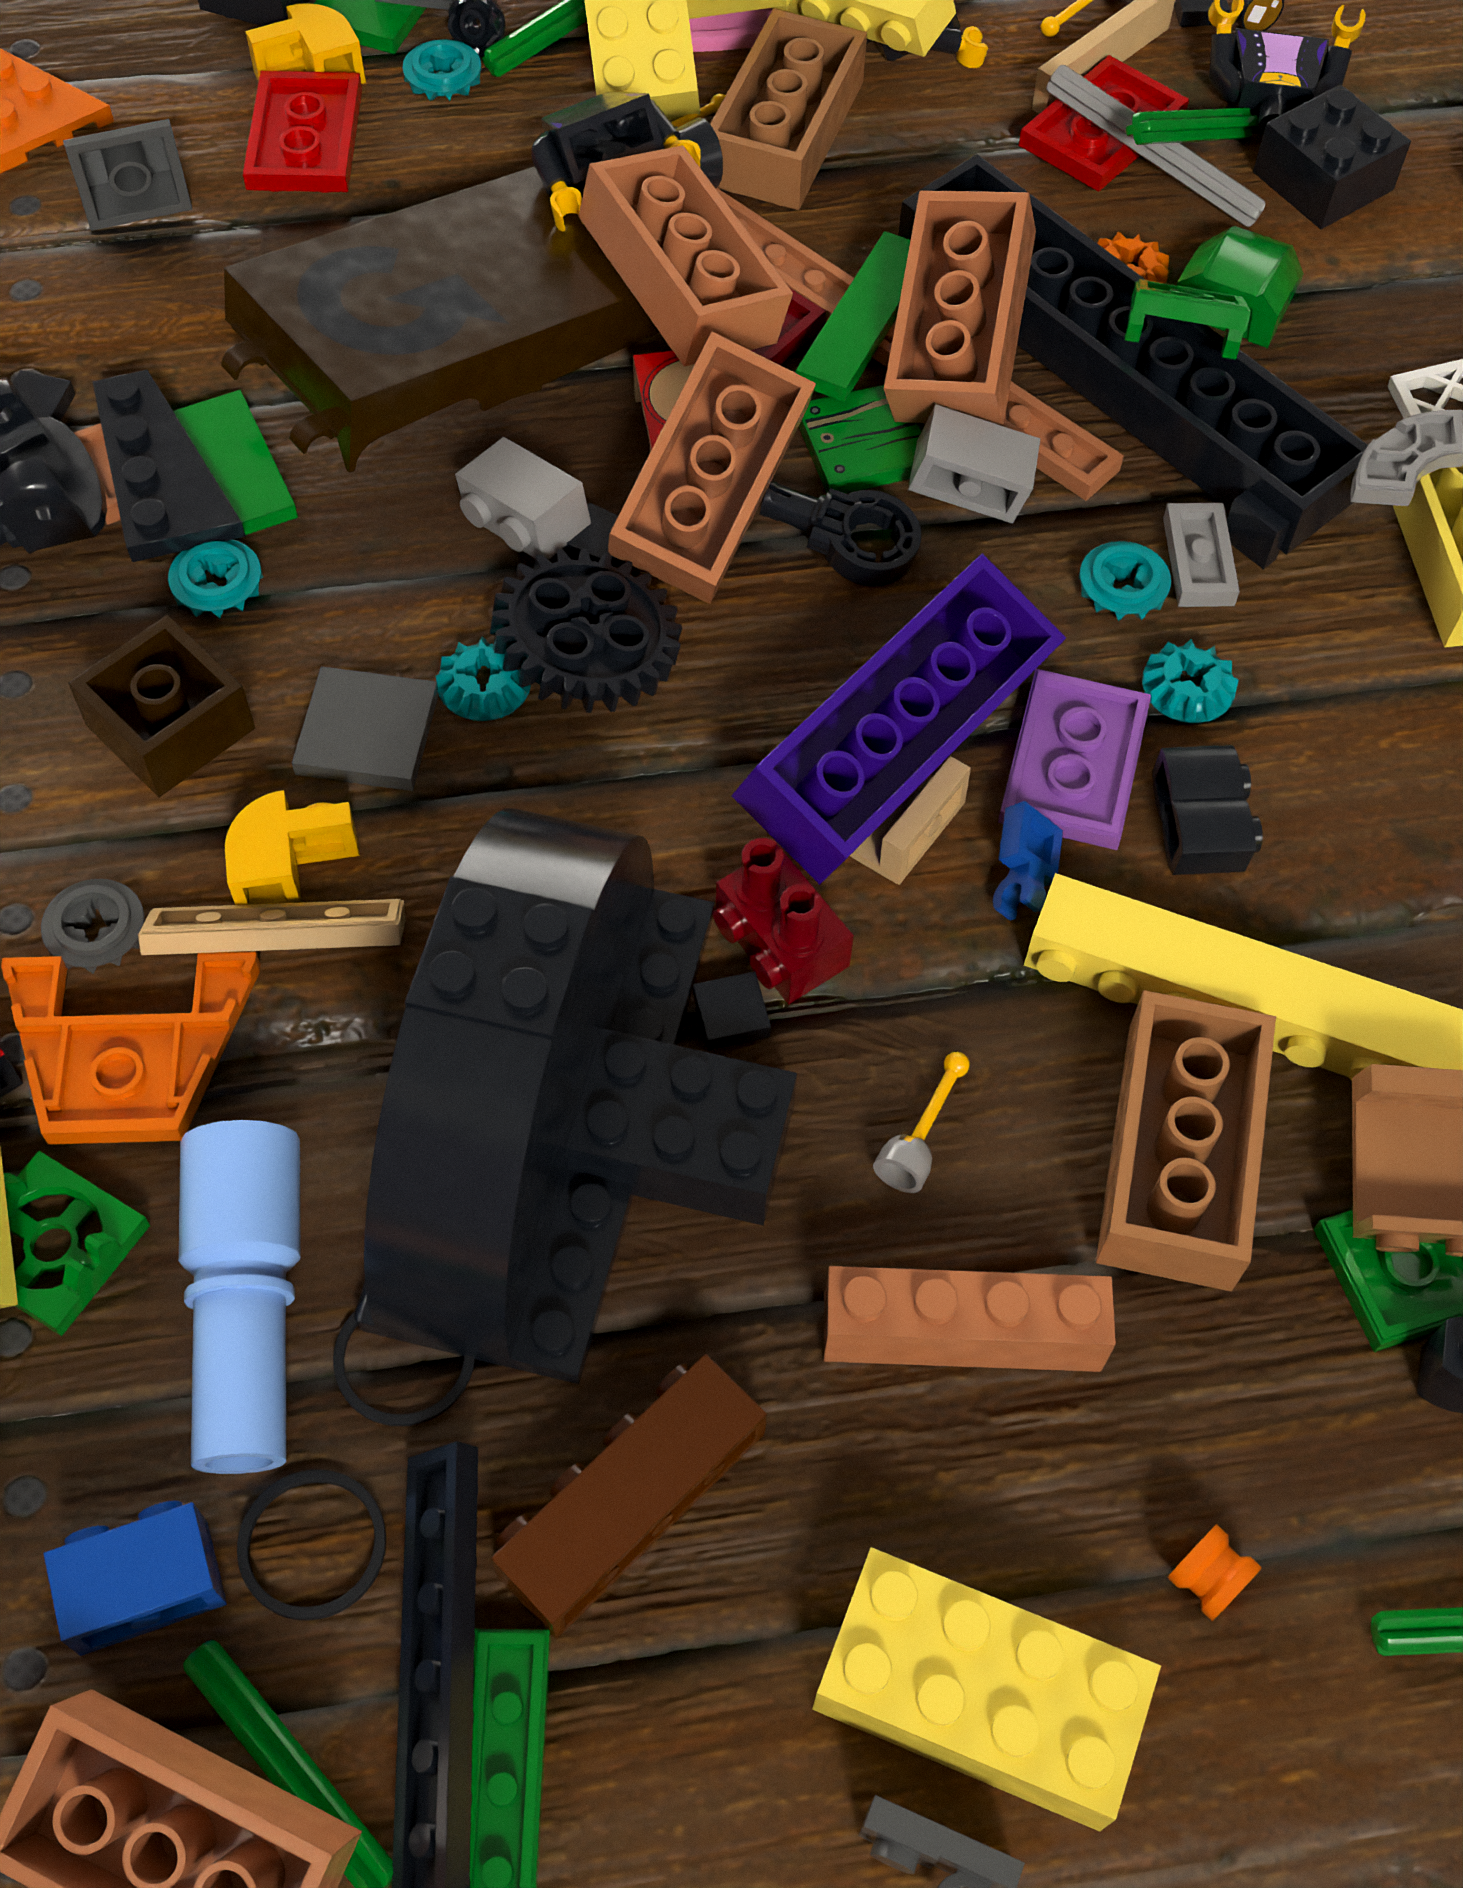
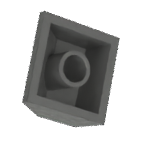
[63,119,192,231]

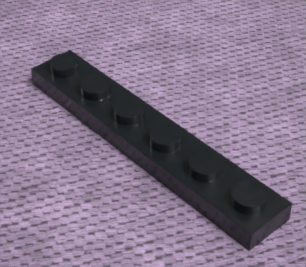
[392,1441,478,1888]

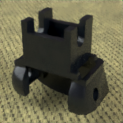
[0,377,107,554]

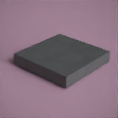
[292,666,439,791]

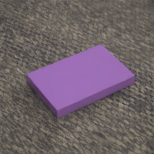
[998,669,1151,850]

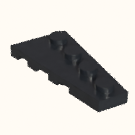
[92,370,246,562]

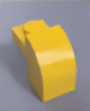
[245,4,366,84]
[225,790,360,905]

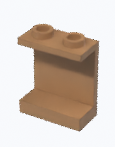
[1352,1064,1463,1257]

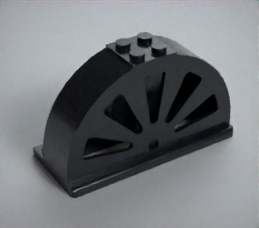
[353,808,797,1384]

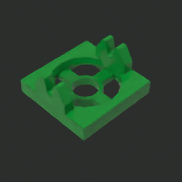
[1125,279,1251,360]
[4,1151,150,1336]

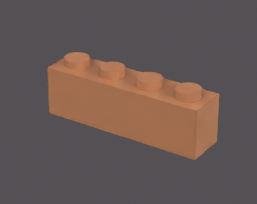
[823,1266,1116,1372]

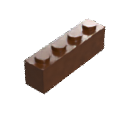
[491,1354,767,1639]

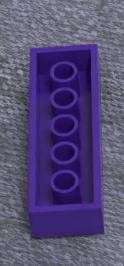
[732,553,1066,885]

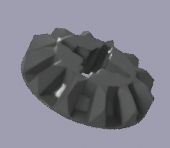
[41,879,146,974]

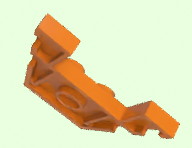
[1,951,261,1144]

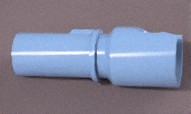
[178,1120,301,1474]

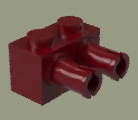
[713,838,854,1005]

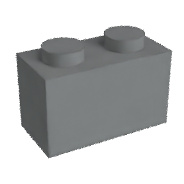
[908,404,1041,524]
[455,437,591,560]

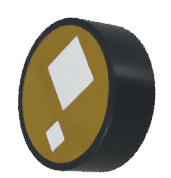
[1236,0,1284,31]

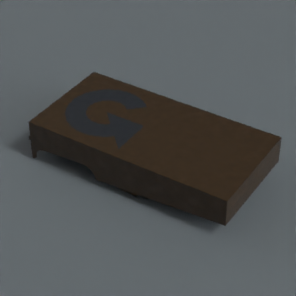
[221,166,659,473]

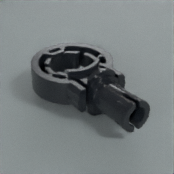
[759,480,921,586]

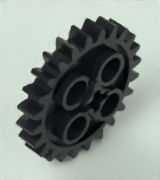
[490,548,682,713]

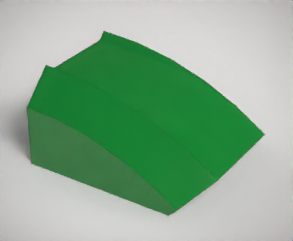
[1177,226,1304,348]

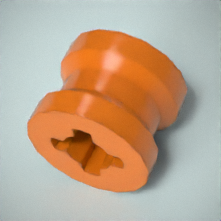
[1167,1524,1262,1621]

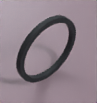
[333,1313,475,1427]
[237,1470,387,1620]

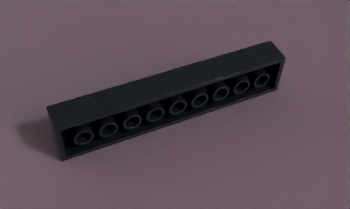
[898,154,1368,555]

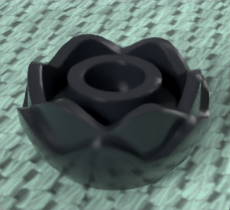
[448,0,506,57]

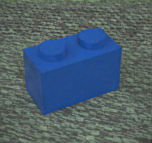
[43,1501,227,1656]

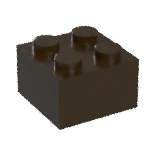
[68,615,256,798]

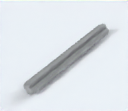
[1046,65,1266,227]

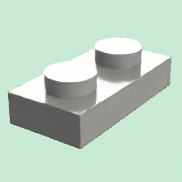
[1163,503,1240,607]

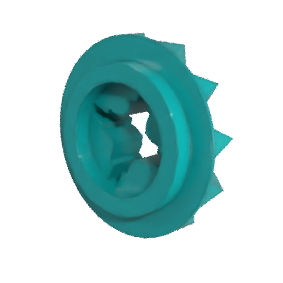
[403,39,482,101]
[168,540,263,619]
[1078,541,1171,621]
[436,636,531,721]
[1142,639,1239,723]

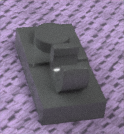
[858,1795,1025,1888]

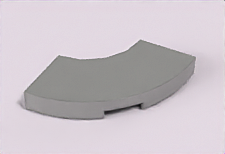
[1351,410,1463,506]

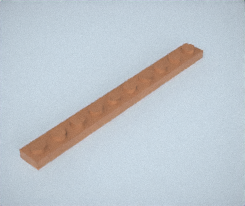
[716,188,1124,501]

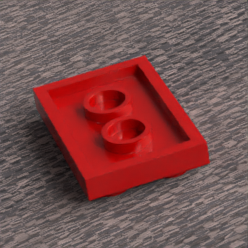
[1018,55,1189,192]
[243,71,362,193]

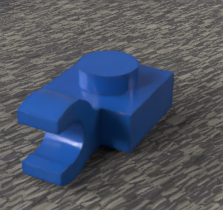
[993,801,1063,921]

